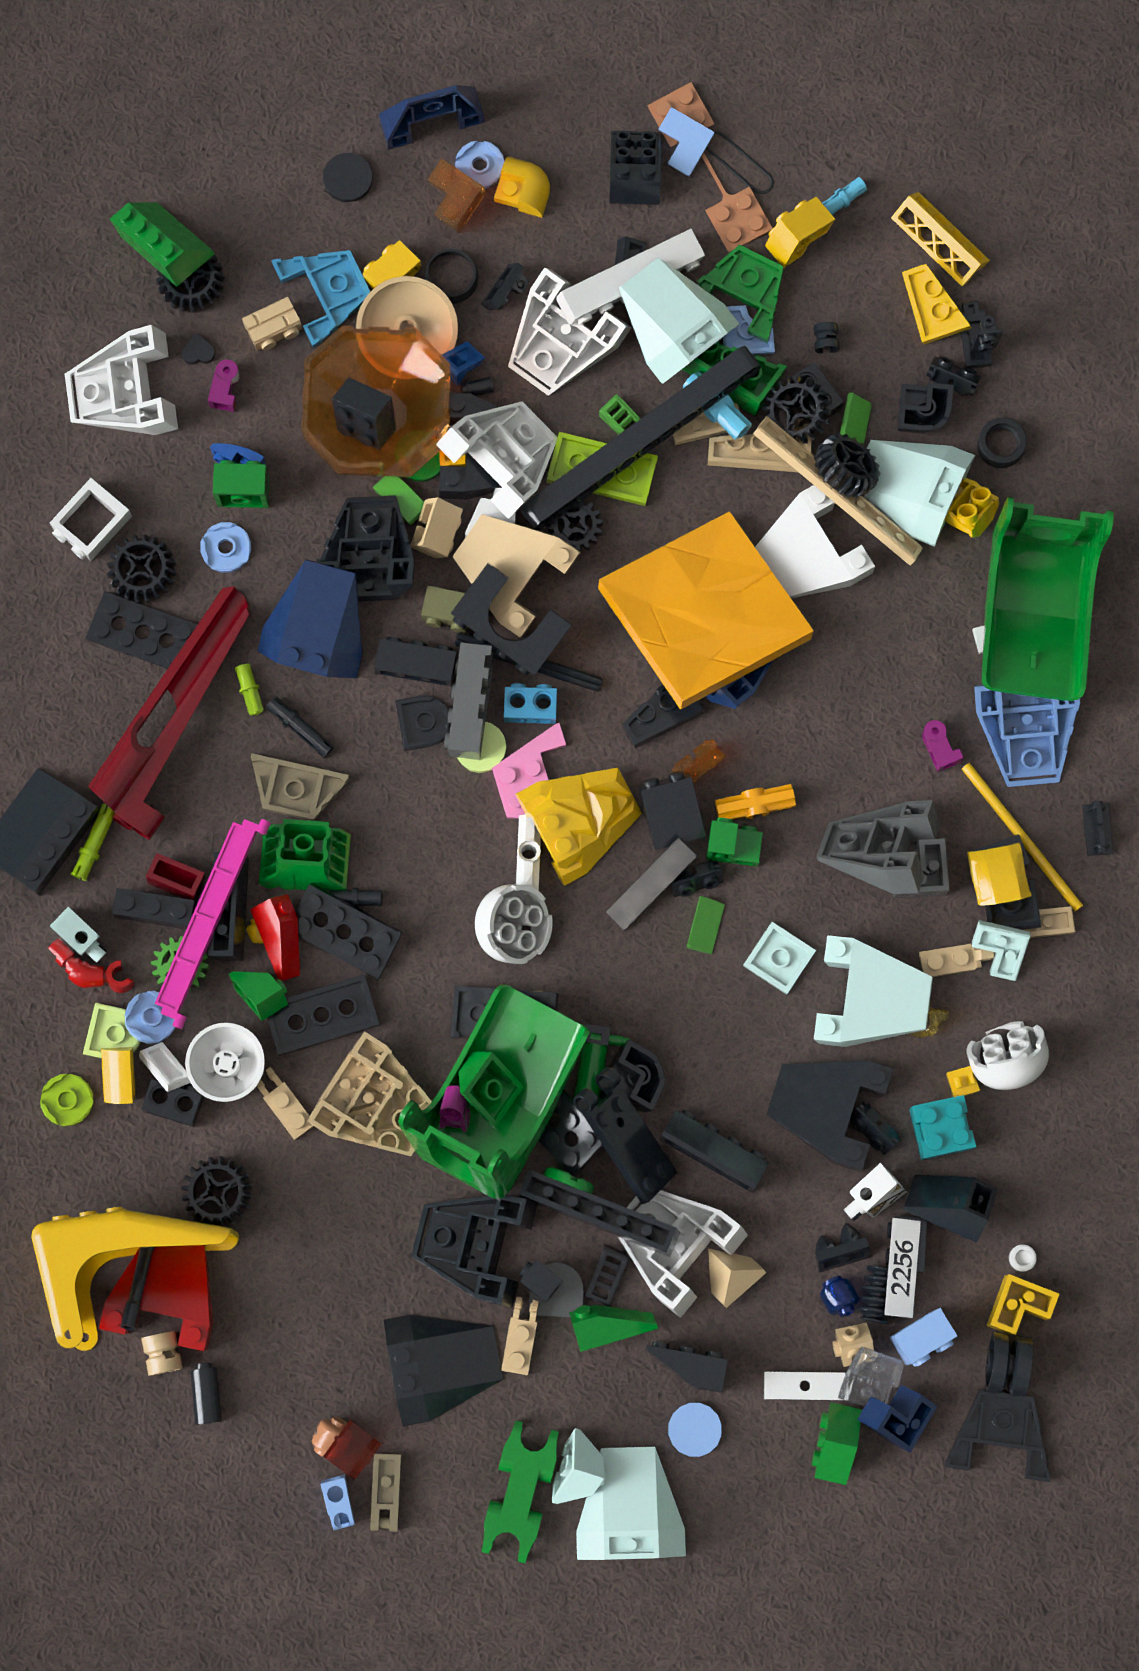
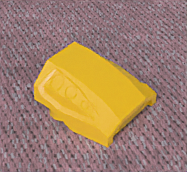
[945,478,999,538]
[967,843,1032,906]

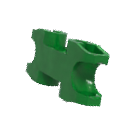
[482,1421,559,1563]

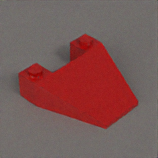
[99,1245,213,1351]

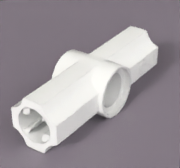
[516,814,541,891]

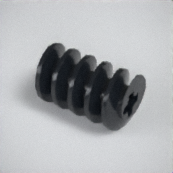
[856,1265,889,1325]

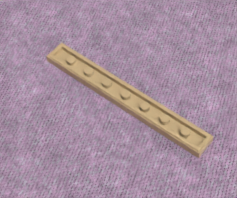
[753,416,923,566]

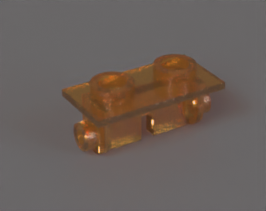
[671,739,726,783]

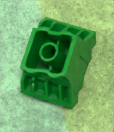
[259,819,351,890]

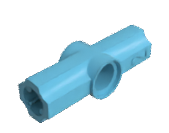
[683,371,752,441]

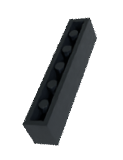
[519,1170,680,1257]

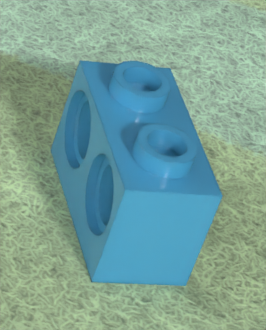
[504,683,557,724]

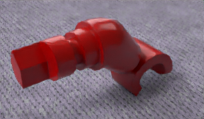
[48,938,135,993]

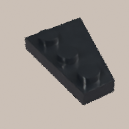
[622,684,703,749]

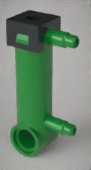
[573,1023,629,1103]

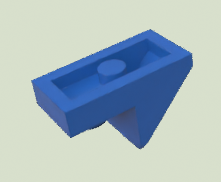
[438,341,485,386]

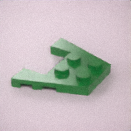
[697,244,784,343]

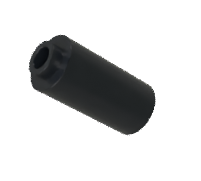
[190,1363,222,1425]

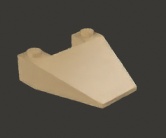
[453,514,581,638]

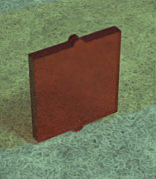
[323,1420,381,1480]

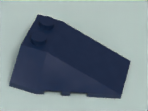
[258,559,363,679]

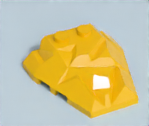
[515,768,642,886]

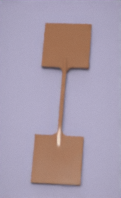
[647,82,773,253]

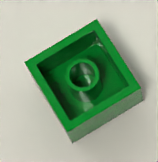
[213,460,270,508]

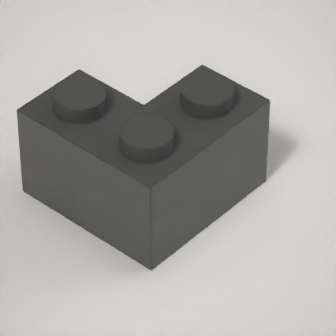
[893,839,949,898]

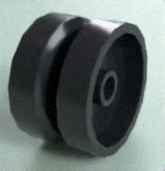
[985,1332,1033,1397]

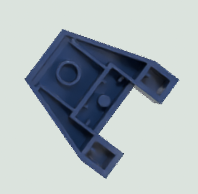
[379,85,484,150]

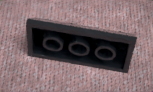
[660,1109,769,1193]

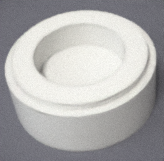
[1009,1245,1036,1272]

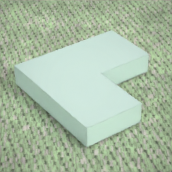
[972,920,1031,981]

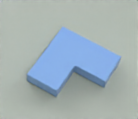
[659,107,714,177]

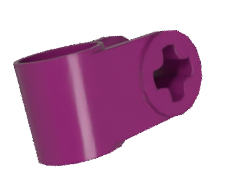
[440,1086,471,1132]

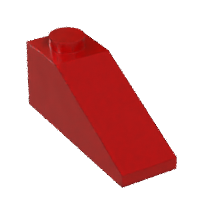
[250,894,300,981]

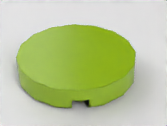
[40,1074,93,1126]

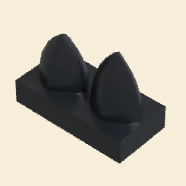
[815,1223,870,1273]

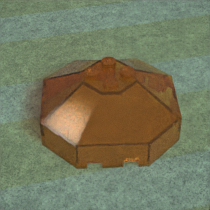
[301,326,452,477]

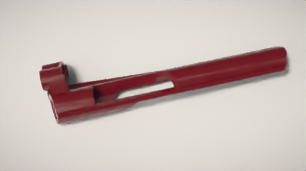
[88,586,251,840]

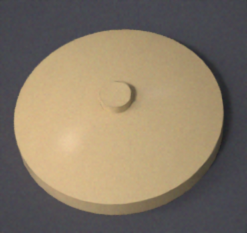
[356,276,458,379]

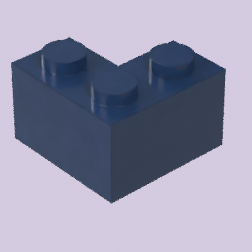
[857,1385,938,1453]

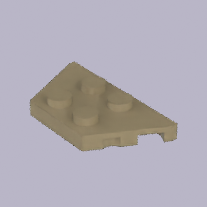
[251,753,349,821]

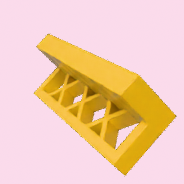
[891,192,990,286]

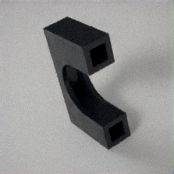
[451,562,571,675]

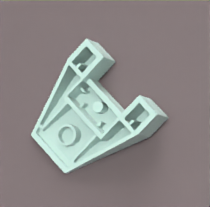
[814,936,933,1047]

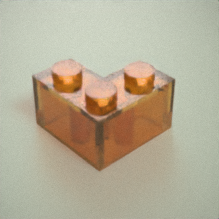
[427,158,487,233]

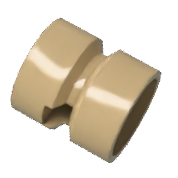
[141,1331,183,1376]

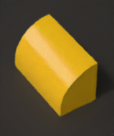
[101,1047,135,1104]

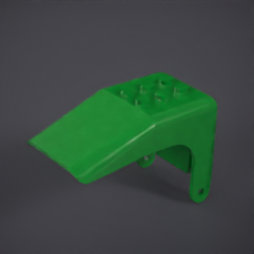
[982,497,1114,701]
[398,985,590,1199]

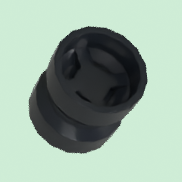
[813,322,840,354]

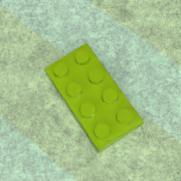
[547,432,658,506]

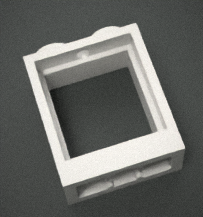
[50,478,132,561]

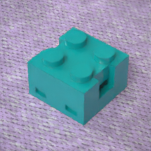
[909,1095,976,1161]

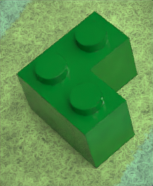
[706,818,763,867]
[811,1402,862,1485]

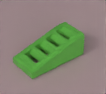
[599,394,640,435]

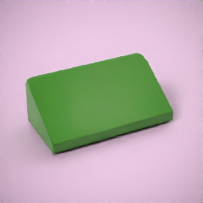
[840,393,871,446]
[686,896,725,955]

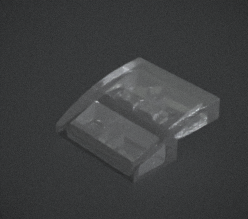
[838,1347,905,1407]

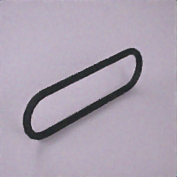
[706,131,774,194]

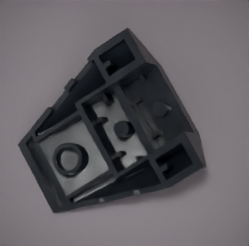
[316,495,415,601]
[384,1315,503,1426]

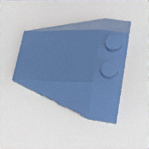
[974,684,1080,787]

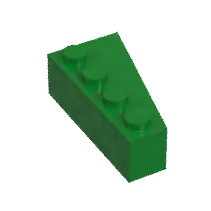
[682,341,787,416]

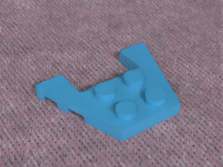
[272,250,370,349]

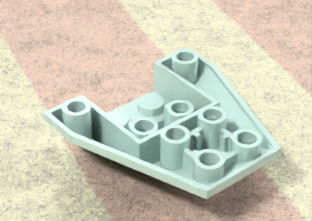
[619,257,739,384]
[864,440,975,547]
[577,1447,686,1560]

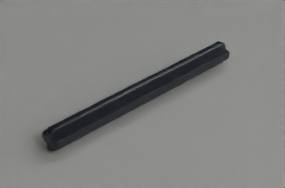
[455,632,603,692]

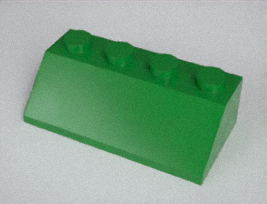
[110,202,215,286]

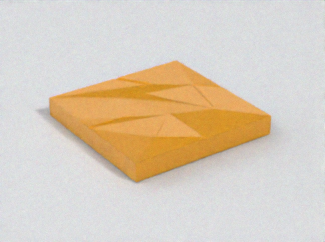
[598,511,813,709]

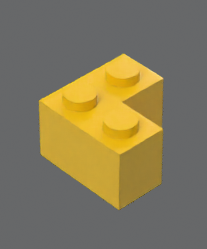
[765,197,835,268]
[986,1274,1059,1336]

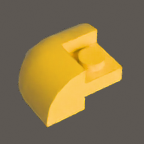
[494,156,550,218]

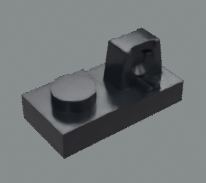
[481,263,529,310]

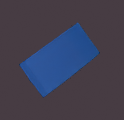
[210,443,266,464]

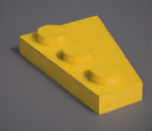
[902,264,972,345]

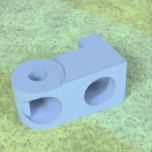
[321,1474,355,1530]

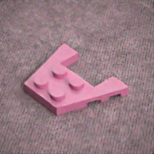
[492,723,566,818]

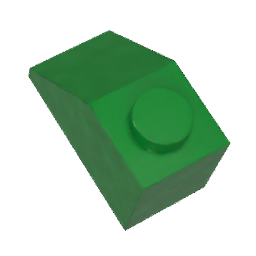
[229,971,288,1021]

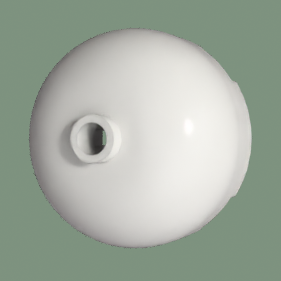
[475,884,552,964]
[967,1022,1049,1090]

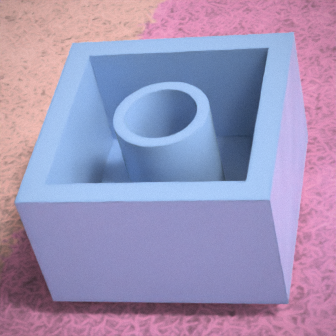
[889,1308,957,1367]

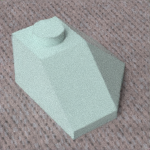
[552,1428,607,1504]

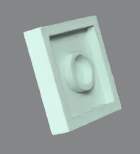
[743,922,816,994]

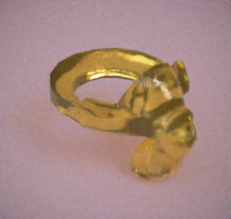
[910,1005,949,1038]

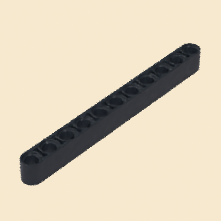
[520,346,761,531]

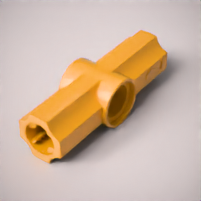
[715,784,796,820]

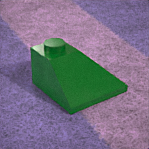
[459,1052,524,1128]

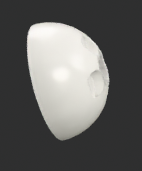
[185,1023,265,1102]

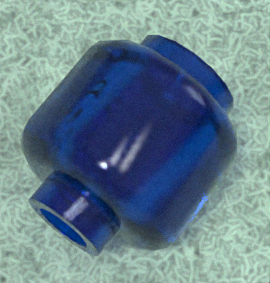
[820,1275,859,1318]

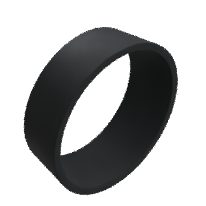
[424,249,478,304]

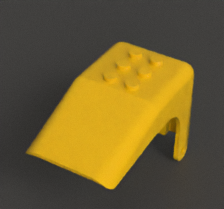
[32,1207,239,1351]

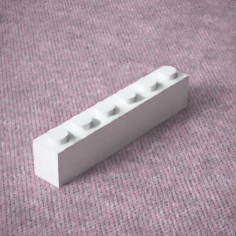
[556,229,705,325]

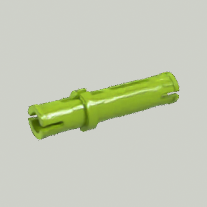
[71,803,115,881]

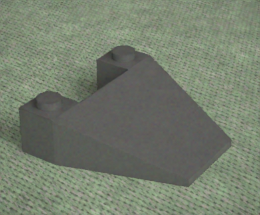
[817,800,941,894]

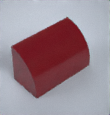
[146,853,205,902]

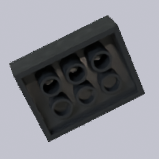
[0,768,100,896]

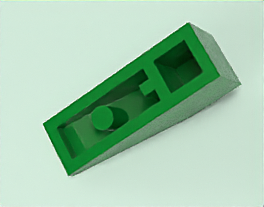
[569,1305,658,1352]

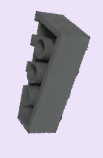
[444,643,494,760]

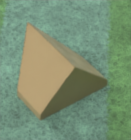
[708,1248,766,1308]

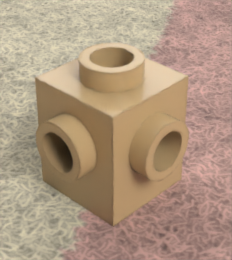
[832,1323,875,1367]

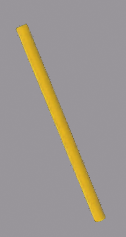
[962,763,1083,911]

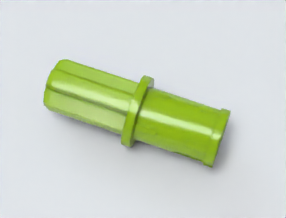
[235,664,263,716]

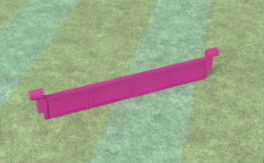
[154,819,271,1029]

